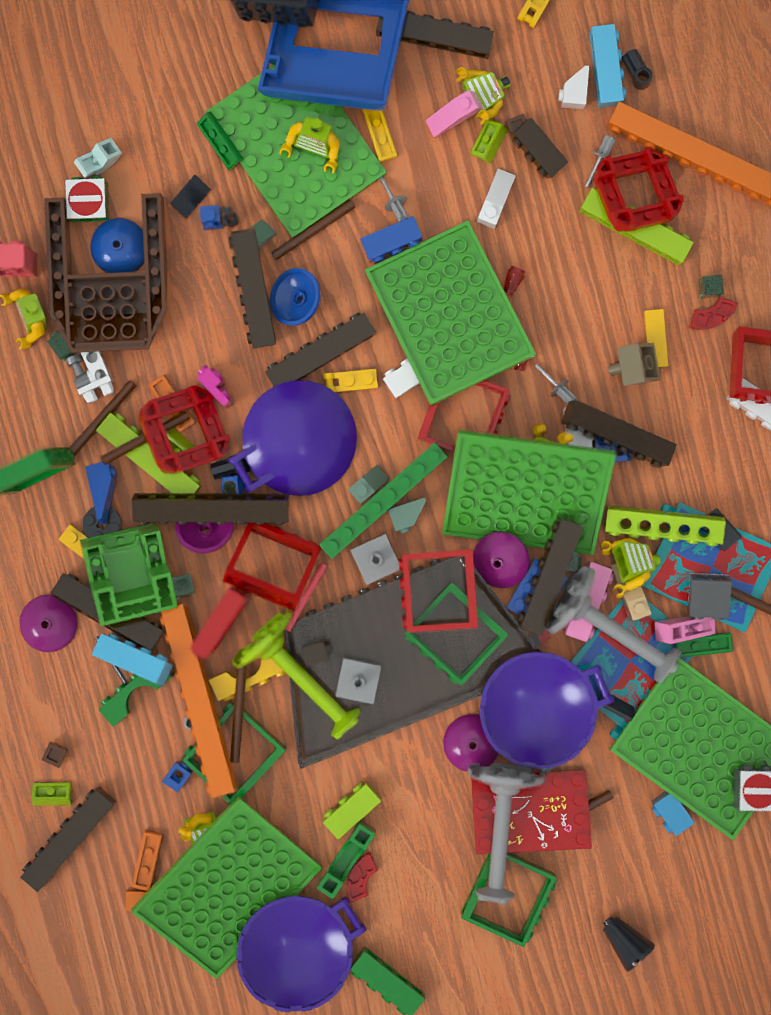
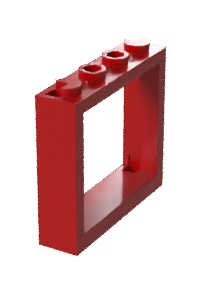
[729,326,771,404]
[417,381,511,453]
[222,522,321,611]
[399,550,478,633]
[189,586,252,660]

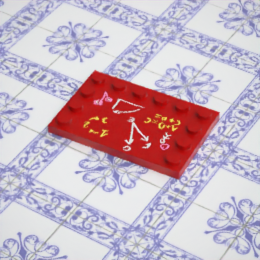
[471,770,592,855]

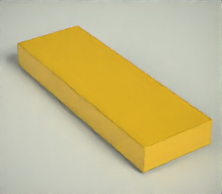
[362,109,397,163]
[643,309,668,368]

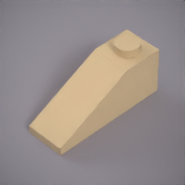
[610,564,651,621]

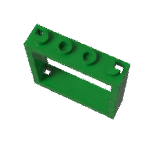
[0,447,76,496]
[404,582,508,686]
[182,703,286,804]
[460,853,557,947]

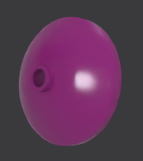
[175,522,233,554]
[473,531,530,588]
[20,595,78,652]
[443,714,499,772]

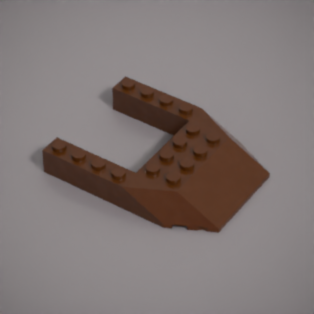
[44,193,167,353]

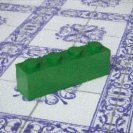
[350,946,425,1015]

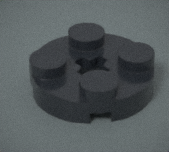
[83,507,122,538]

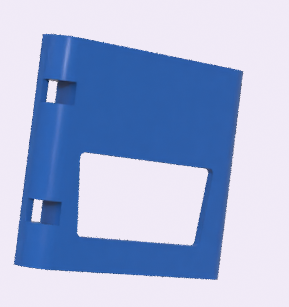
[258,0,409,111]

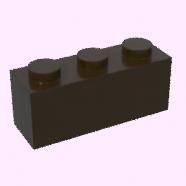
[510,118,568,179]

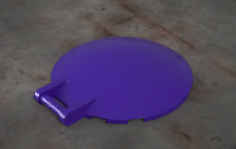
[228,380,357,496]
[480,652,615,769]
[237,896,367,1013]

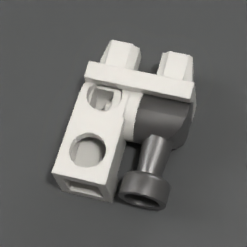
[65,352,115,404]

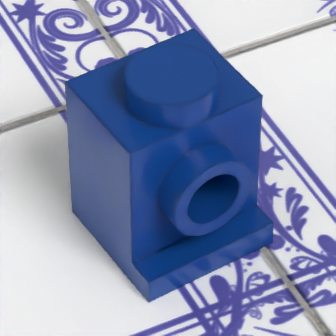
[200,205,223,230]
[162,760,193,793]

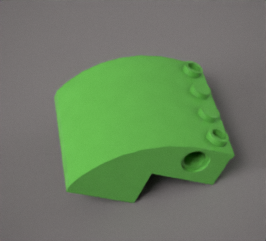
[80,522,177,626]

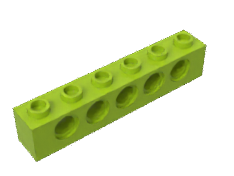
[605,505,726,546]

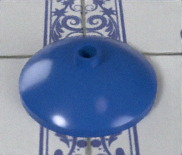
[90,218,144,273]
[270,268,321,326]

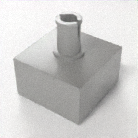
[351,534,399,585]
[336,656,381,704]

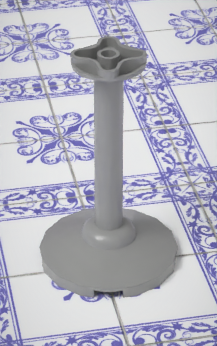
[545,566,681,683]
[468,763,545,904]

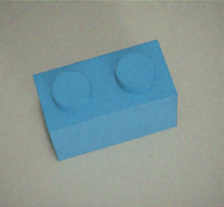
[651,791,695,836]

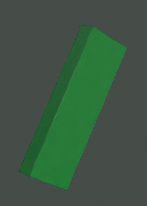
[196,111,243,170]
[674,632,733,658]

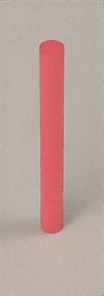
[285,563,327,632]

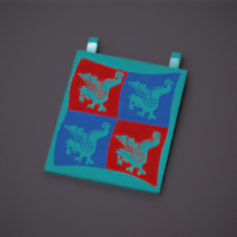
[642,502,771,632]
[570,598,693,739]

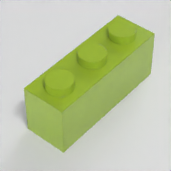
[323,781,381,839]

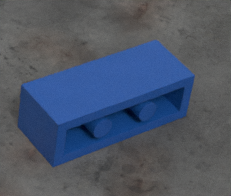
[360,216,422,264]

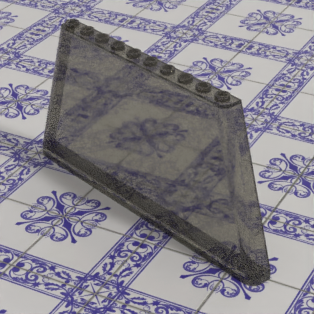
[285,556,541,769]

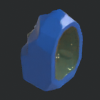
[221,475,245,494]

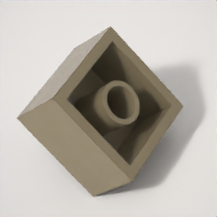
[608,343,661,386]

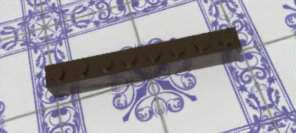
[132,493,290,525]

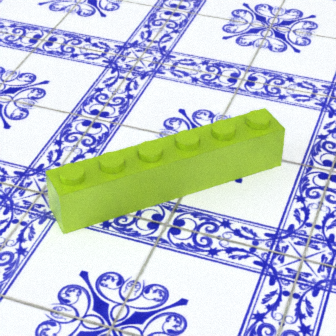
[579,188,694,265]
[96,413,202,493]

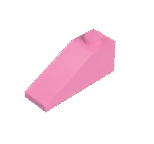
[426,90,484,138]
[655,617,715,644]

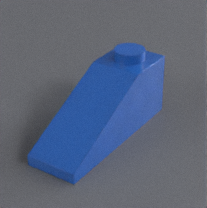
[85,462,118,525]

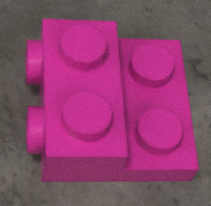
[197,365,233,409]

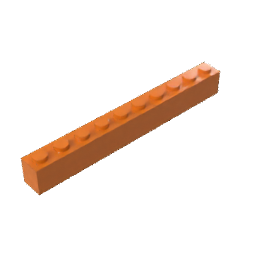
[607,102,771,207]
[160,603,238,798]

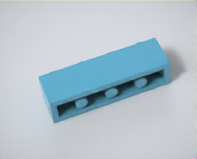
[589,24,626,108]
[91,633,173,686]

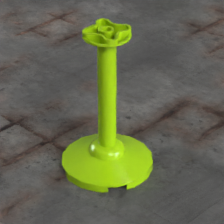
[232,608,361,739]

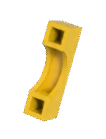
[209,658,286,702]

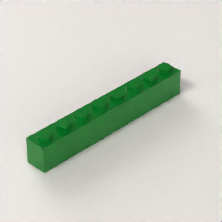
[319,442,448,559]

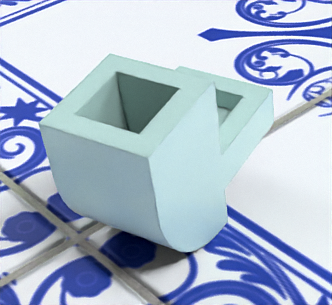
[74,138,122,178]

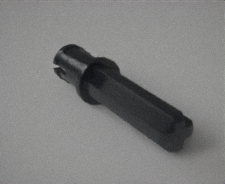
[221,206,238,228]

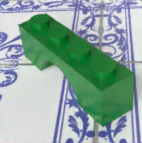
[98,671,174,727]
[317,820,376,899]

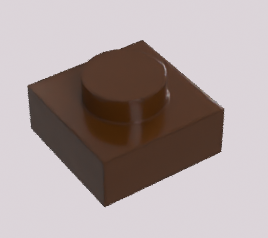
[505,114,526,139]
[42,742,68,768]

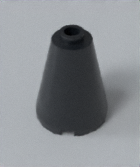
[603,916,655,972]

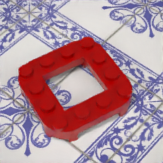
[594,147,684,232]
[139,385,230,474]

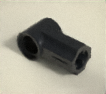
[622,49,653,90]
[210,456,251,480]

